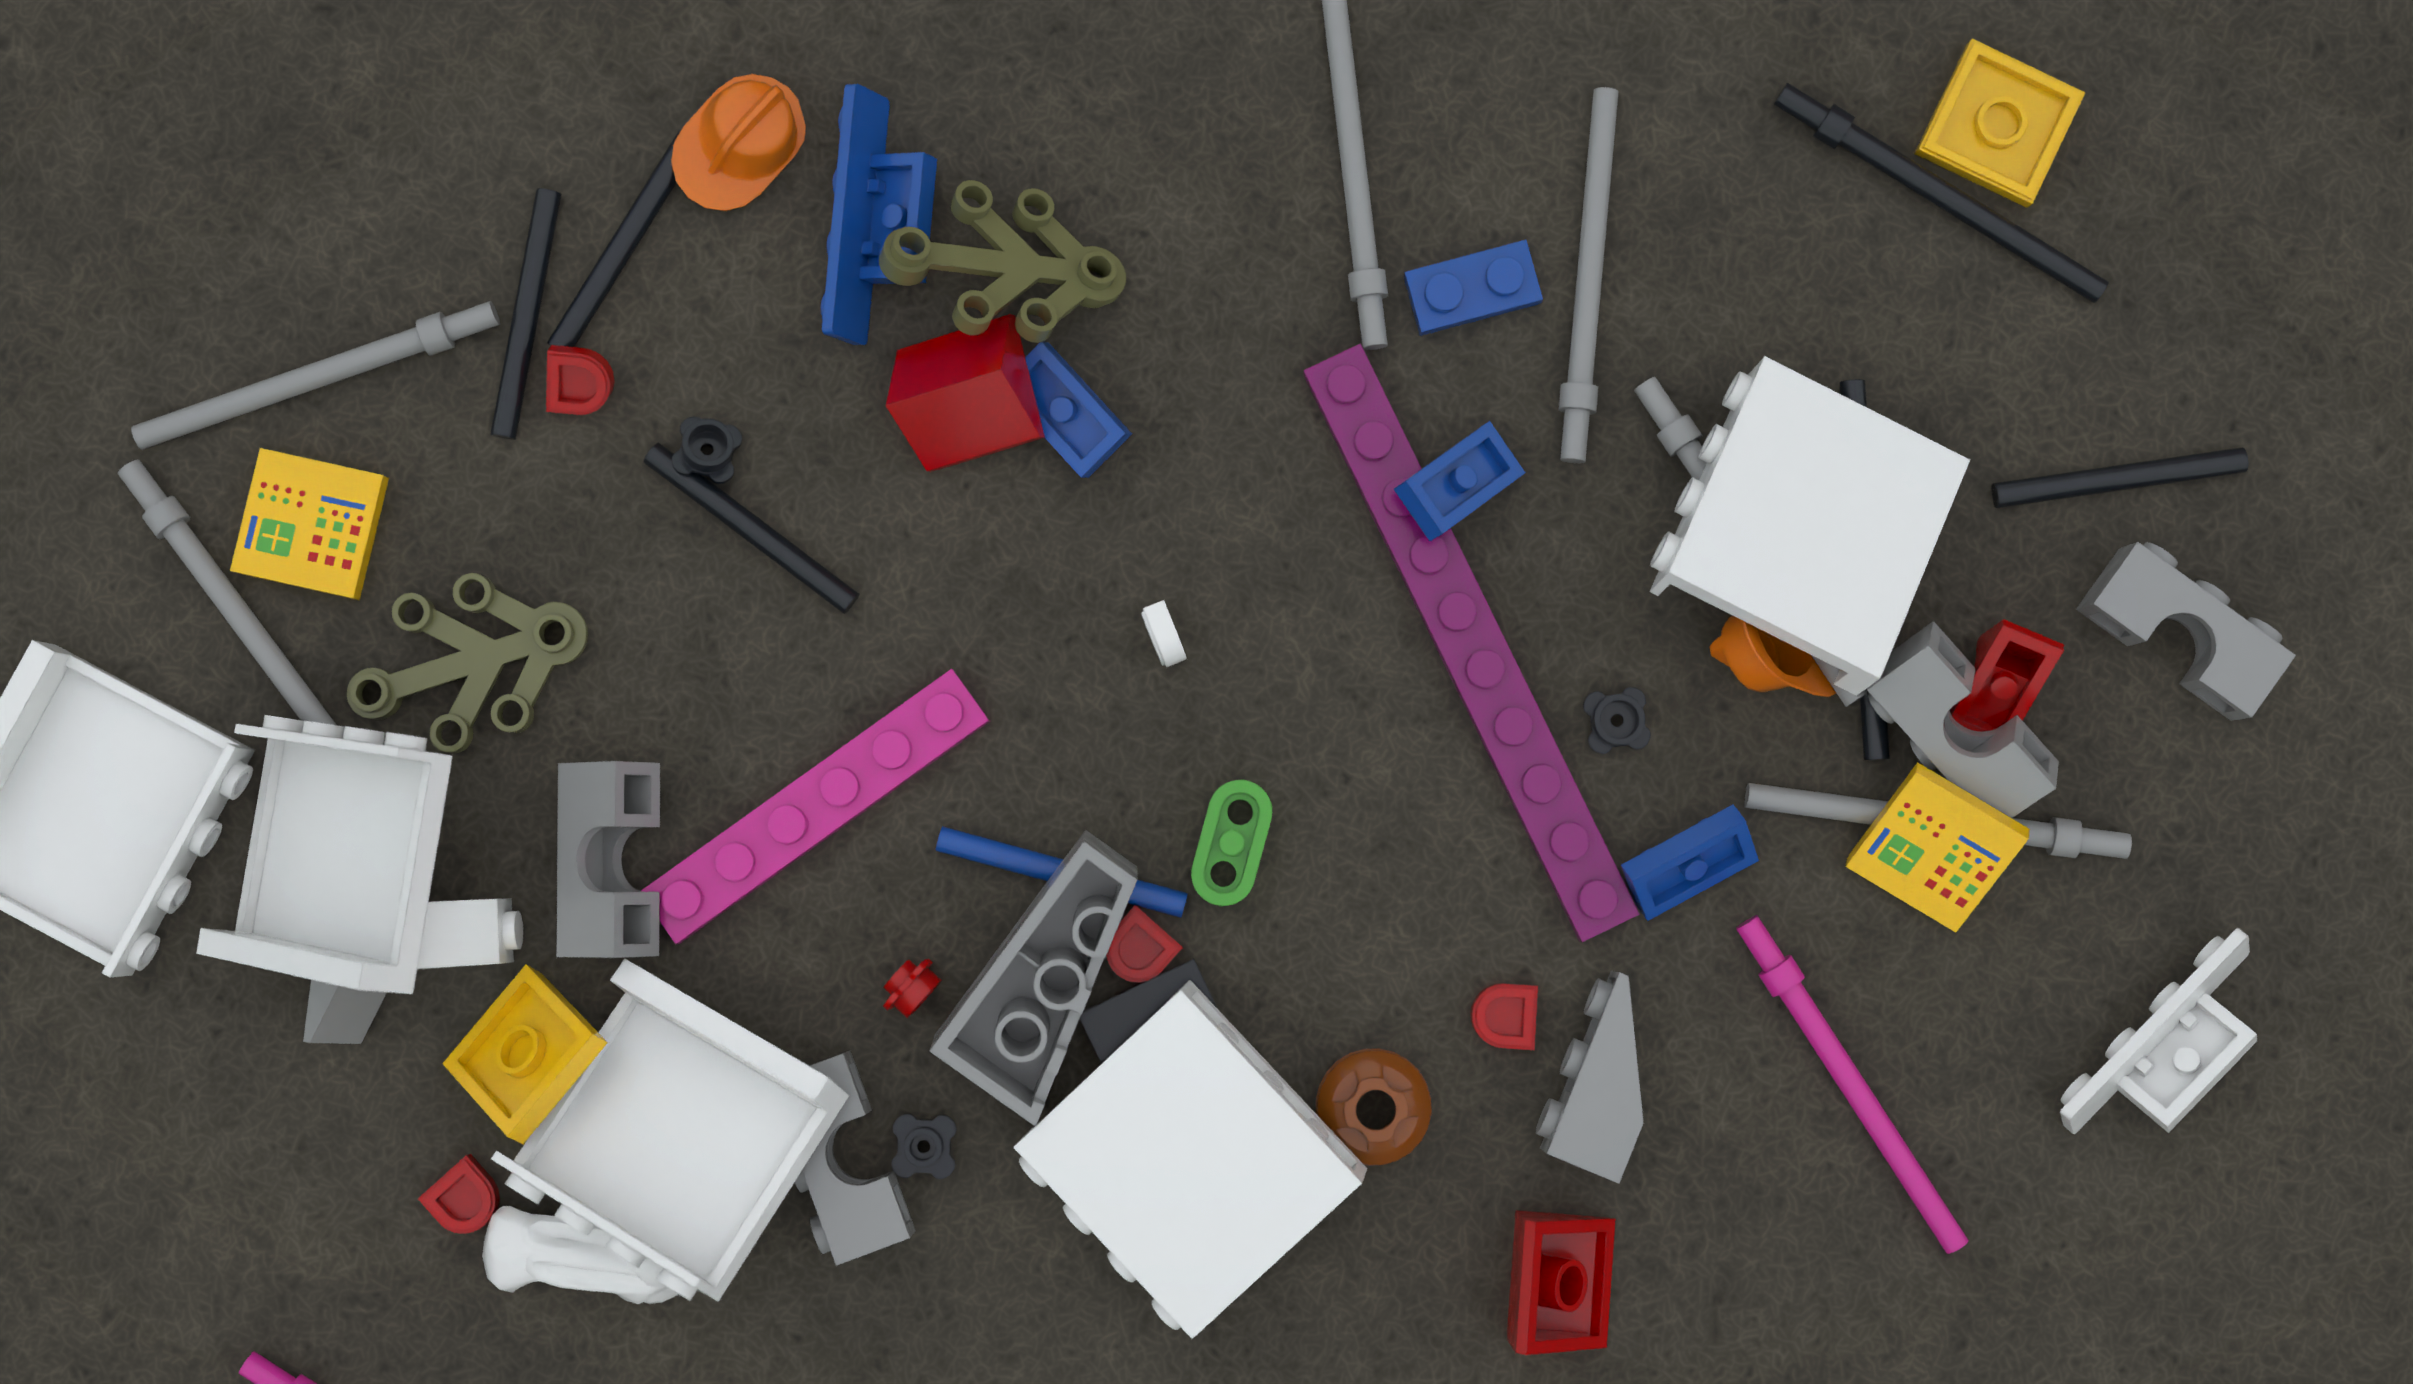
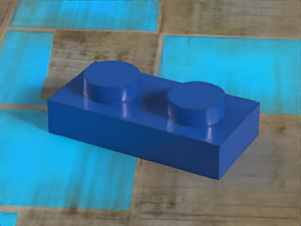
[1403,240,1543,336]
[1025,342,1132,478]
[1394,421,1526,541]
[1621,804,1759,921]

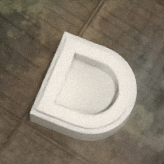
[1141,600,1187,668]

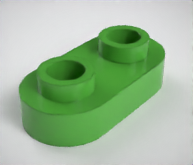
[1191,780,1272,906]

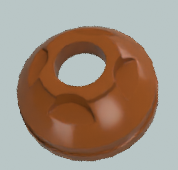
[1315,1048,1432,1165]

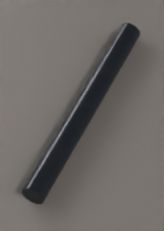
[547,130,681,347]
[490,188,562,440]
[643,443,860,614]
[1991,447,2249,508]

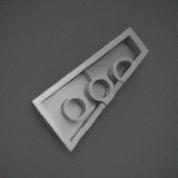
[930,829,1137,1127]

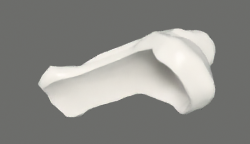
[482,1206,678,1304]

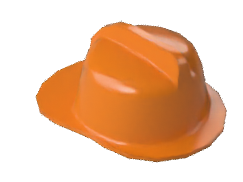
[671,74,806,211]
[1710,615,1837,697]

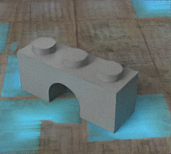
[2076,542,2296,721]
[1867,621,2059,818]
[557,761,660,958]
[795,1050,916,1266]

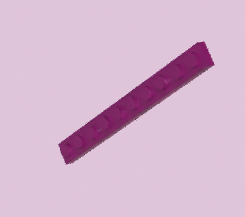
[1303,344,1640,942]

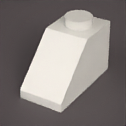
[417,898,523,969]

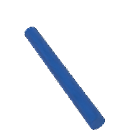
[936,826,1188,918]

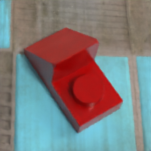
[1950,619,2064,732]

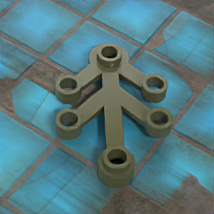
[879,180,1126,343]
[347,573,588,753]

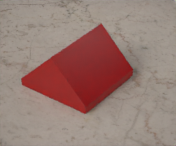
[886,314,1045,472]
[1507,1210,1616,1355]

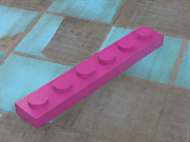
[641,669,990,944]

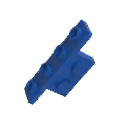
[821,84,937,345]

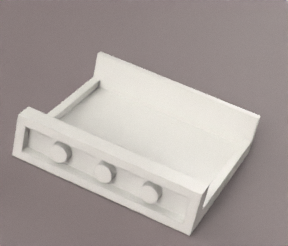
[1650,356,1970,696]
[0,640,255,977]
[196,715,452,994]
[491,958,849,1302]
[1013,980,1367,1339]

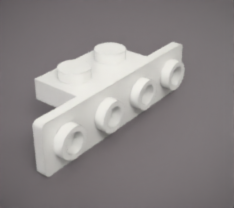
[2060,928,2257,1134]

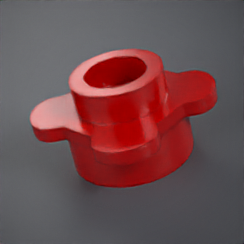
[883,958,942,1018]

